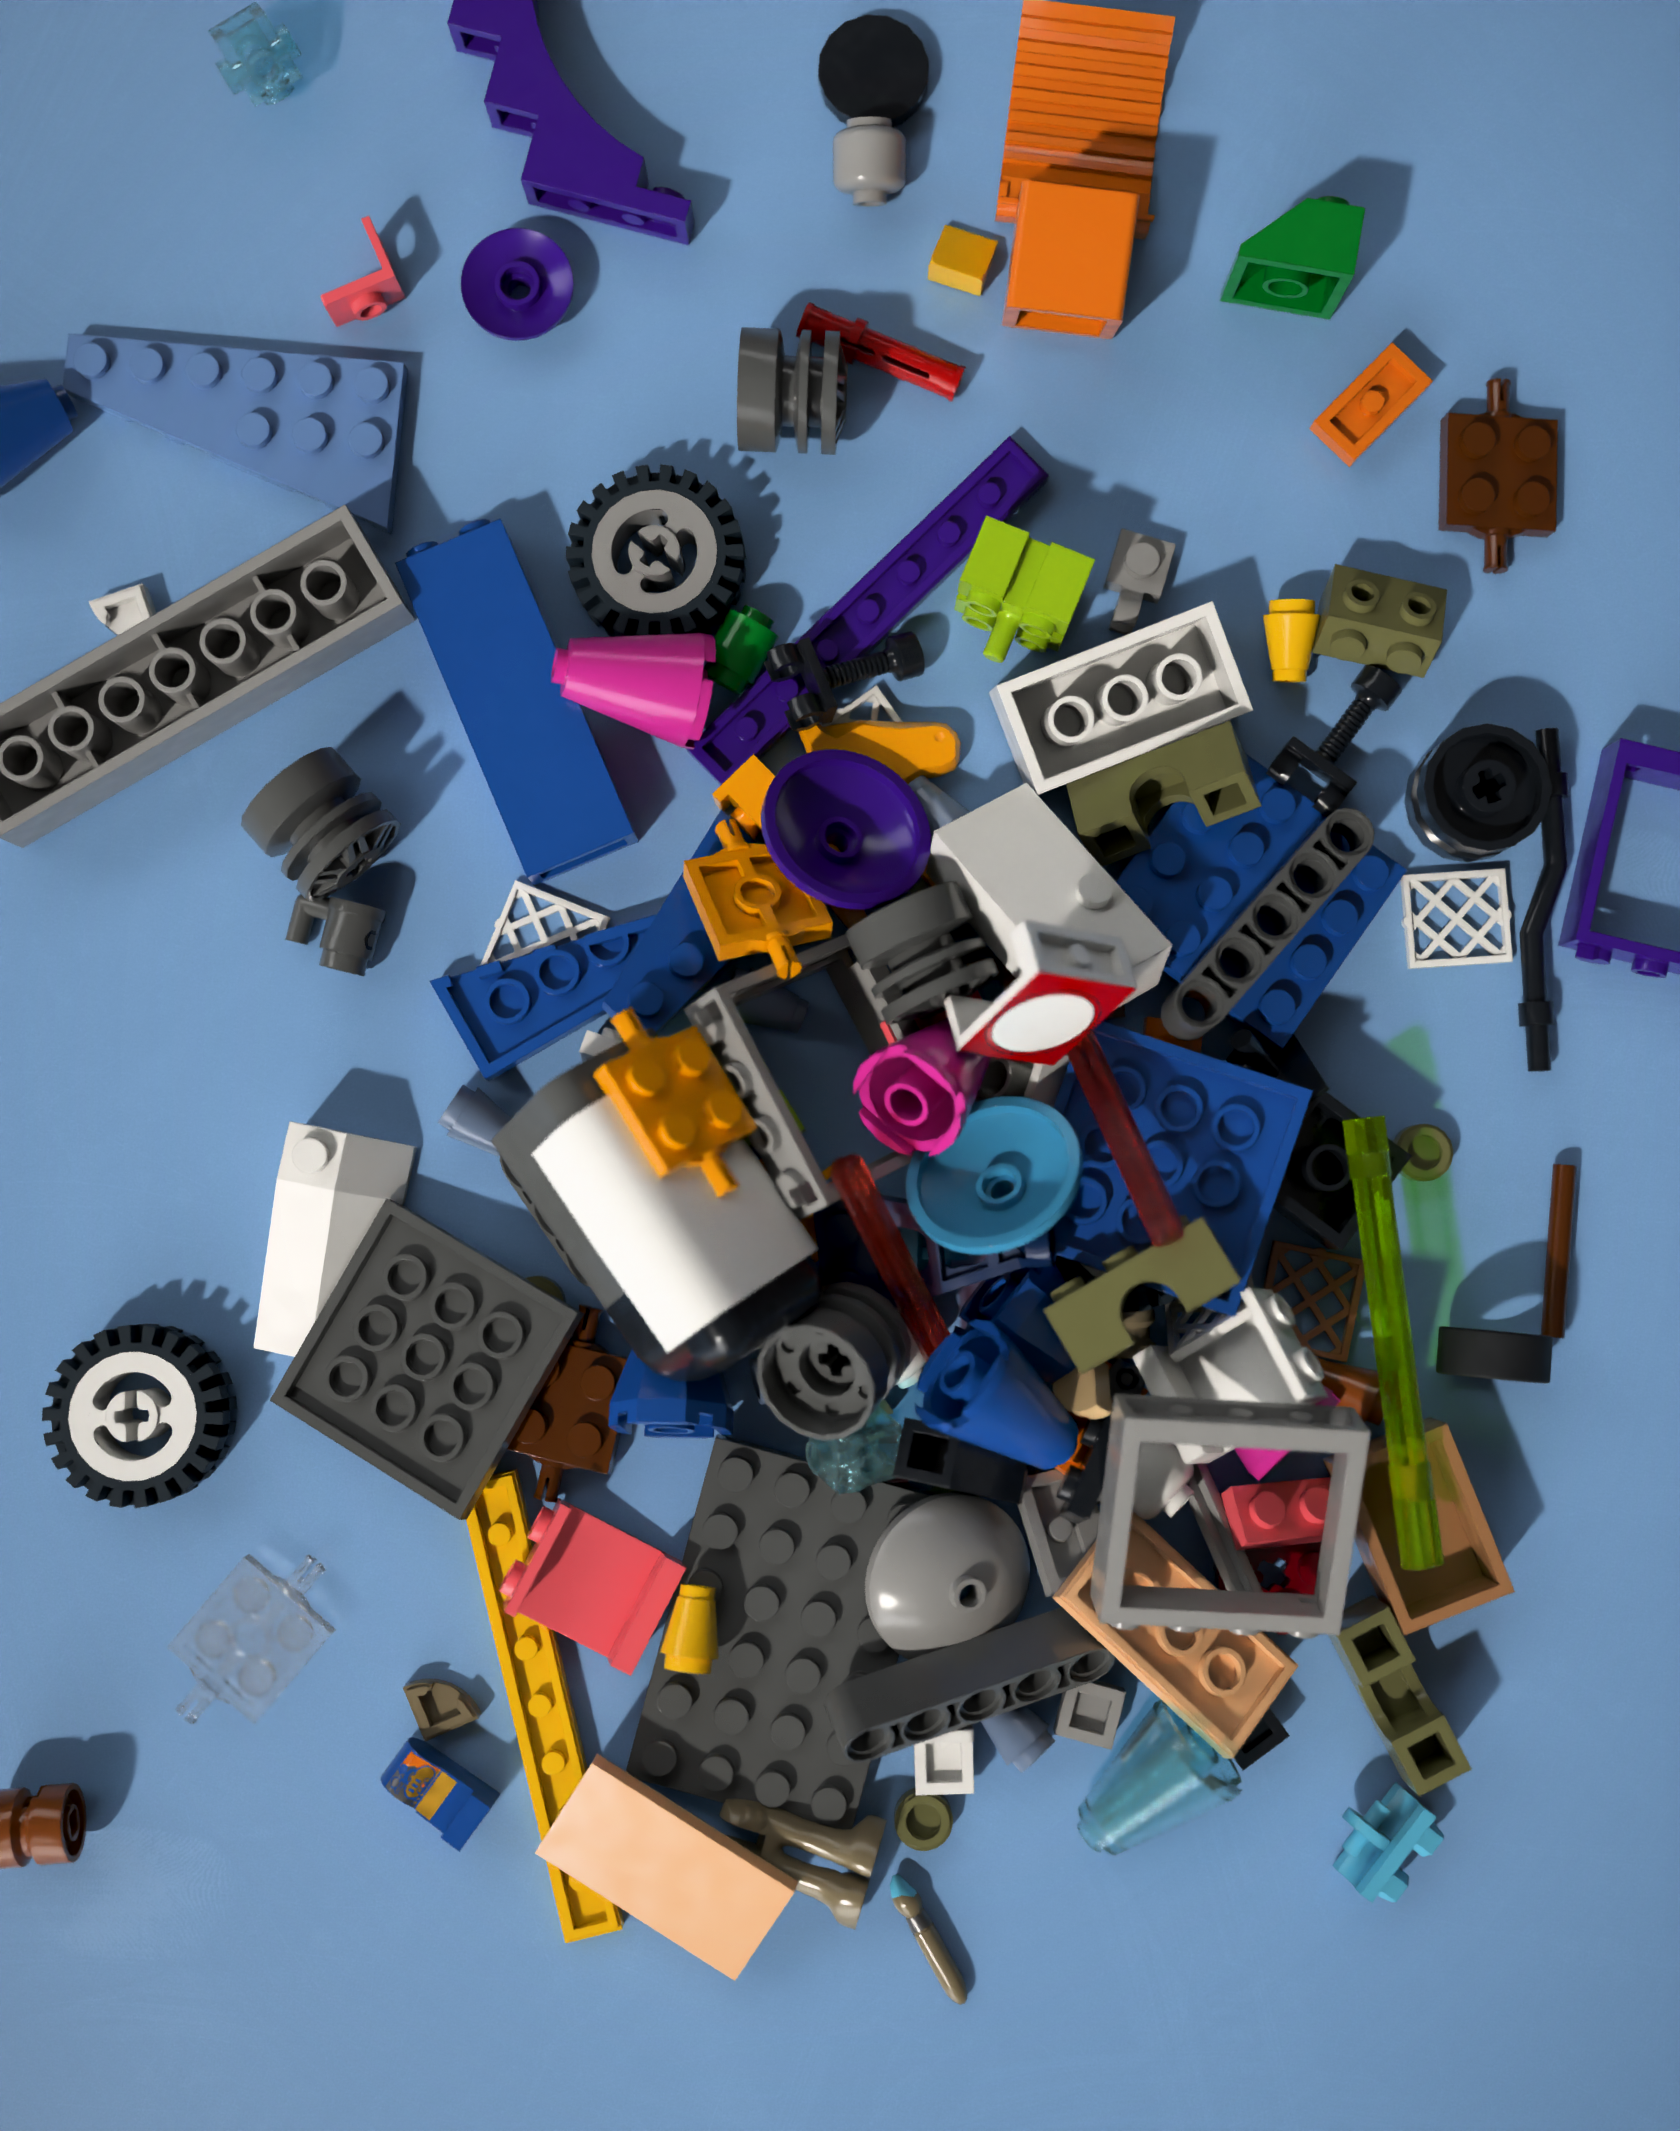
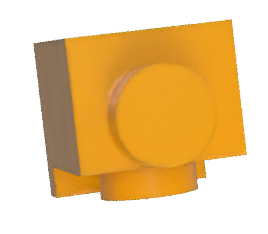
[712,754,775,840]

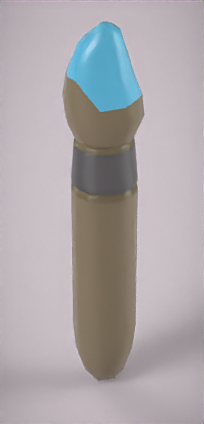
[890,1874,967,2005]

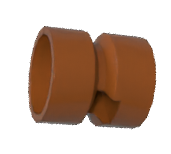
[0,1783,87,1869]

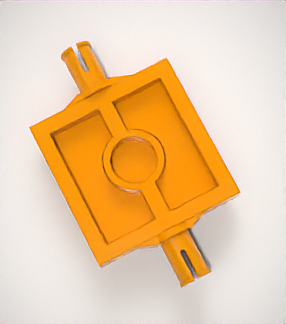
[683,819,833,979]
[593,1007,758,1197]

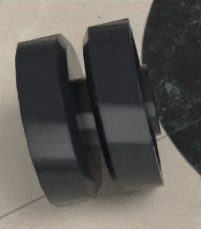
[1404,724,1552,863]

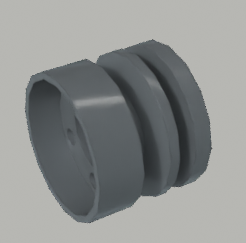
[737,327,848,455]
[241,747,401,902]
[846,882,999,1025]
[757,1281,911,1440]

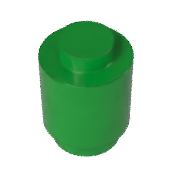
[703,605,779,695]

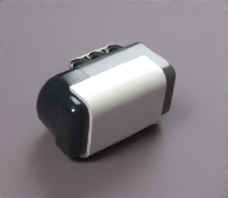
[491,1027,824,1381]

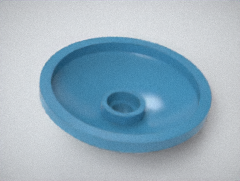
[906,1096,1083,1254]

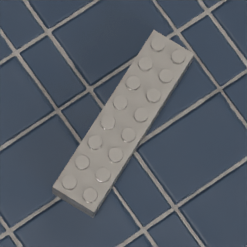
[0,505,415,848]

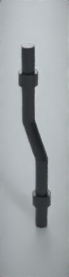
[1518,728,1569,1072]

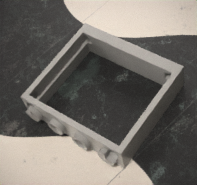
[684,934,920,1220]
[1090,1394,1370,1639]

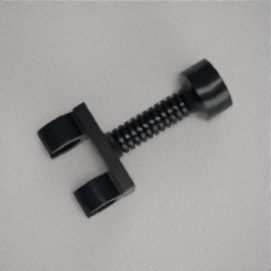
[764,631,925,731]
[1266,665,1402,817]

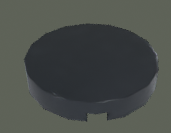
[818,15,929,127]

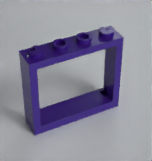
[1558,738,1680,978]

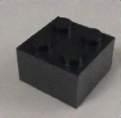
[1273,1092,1412,1250]

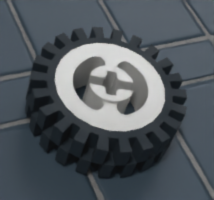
[42,1324,237,1508]

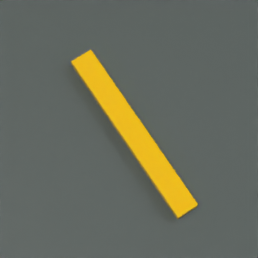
[466,1469,624,1944]

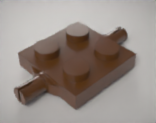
[1438,378,1558,574]
[507,1304,628,1502]

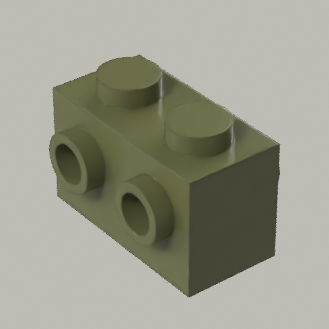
[1312,564,1447,678]

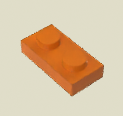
[1309,342,1433,467]

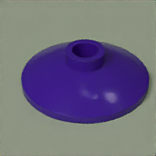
[460,228,574,341]

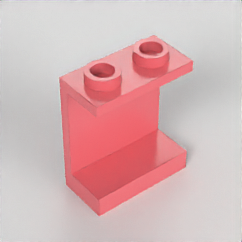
[499,1498,686,1676]

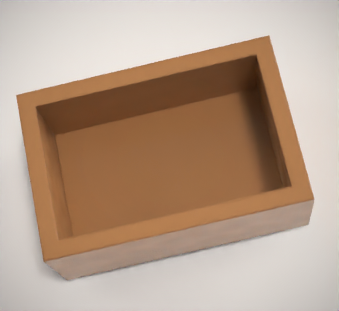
[1323,1417,1515,1635]

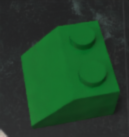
[1220,196,1365,320]

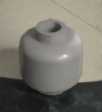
[833,116,906,207]

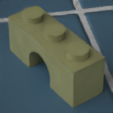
[1066,720,1261,867]
[1044,1214,1241,1374]
[1328,1595,1472,1796]

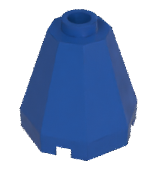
[953,1245,1077,1383]
[608,1348,734,1439]

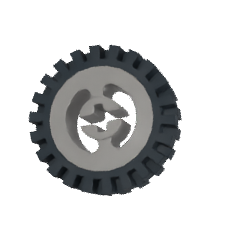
[566,464,746,636]

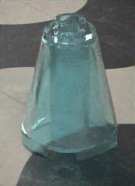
[1077,1699,1242,1856]

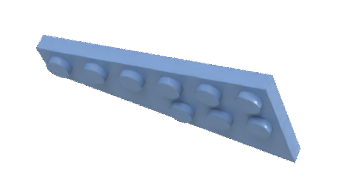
[63,333,408,535]

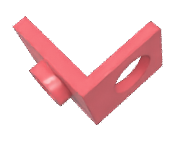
[320,215,406,327]

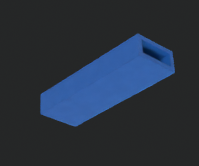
[395,518,639,885]

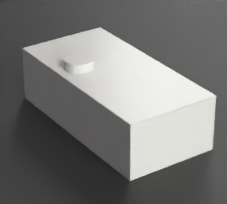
[989,601,1253,795]
[926,783,1172,1009]

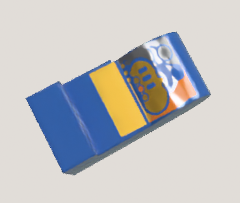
[380,1737,501,1852]

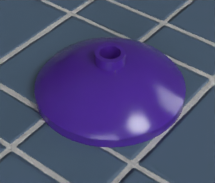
[761,749,931,910]

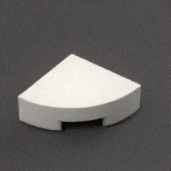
[89,583,156,635]

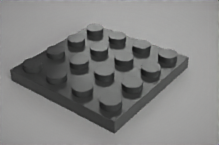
[270,1198,584,1520]

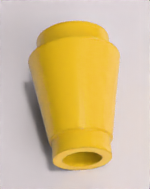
[1263,599,1320,682]
[660,1584,719,1674]

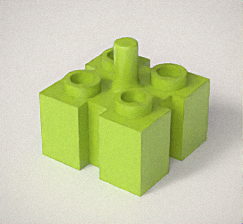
[954,515,1096,663]

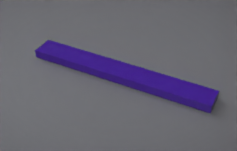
[687,436,1049,786]

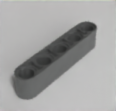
[1161,808,1375,1041]
[824,1607,1115,1762]

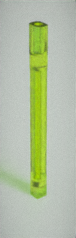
[1342,1115,1444,1570]

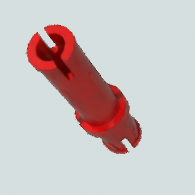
[796,302,966,402]

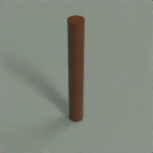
[1541,1164,1577,1338]

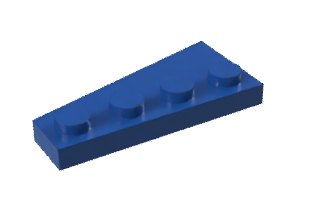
[602,809,756,1034]
[430,914,656,1081]

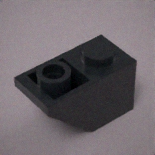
[893,1417,1029,1505]

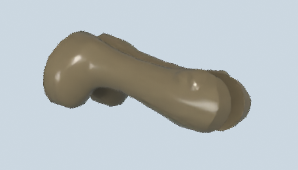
[719,1799,887,1930]

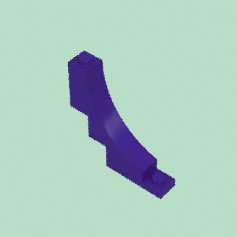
[447,0,695,245]

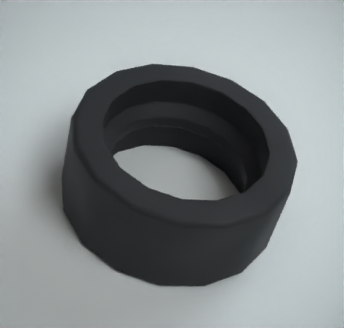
[1436,1326,1553,1384]

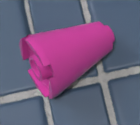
[551,633,716,750]
[853,1017,992,1156]

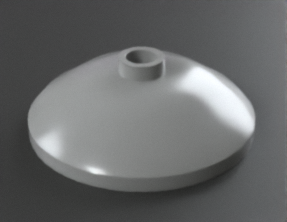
[865,1492,1030,1660]

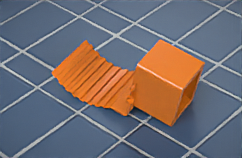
[995,0,1176,339]

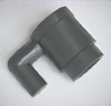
[285,894,387,976]

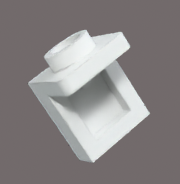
[914,1724,974,1795]

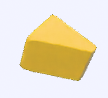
[927,224,998,296]

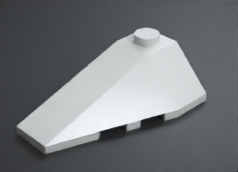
[254,1121,417,1357]

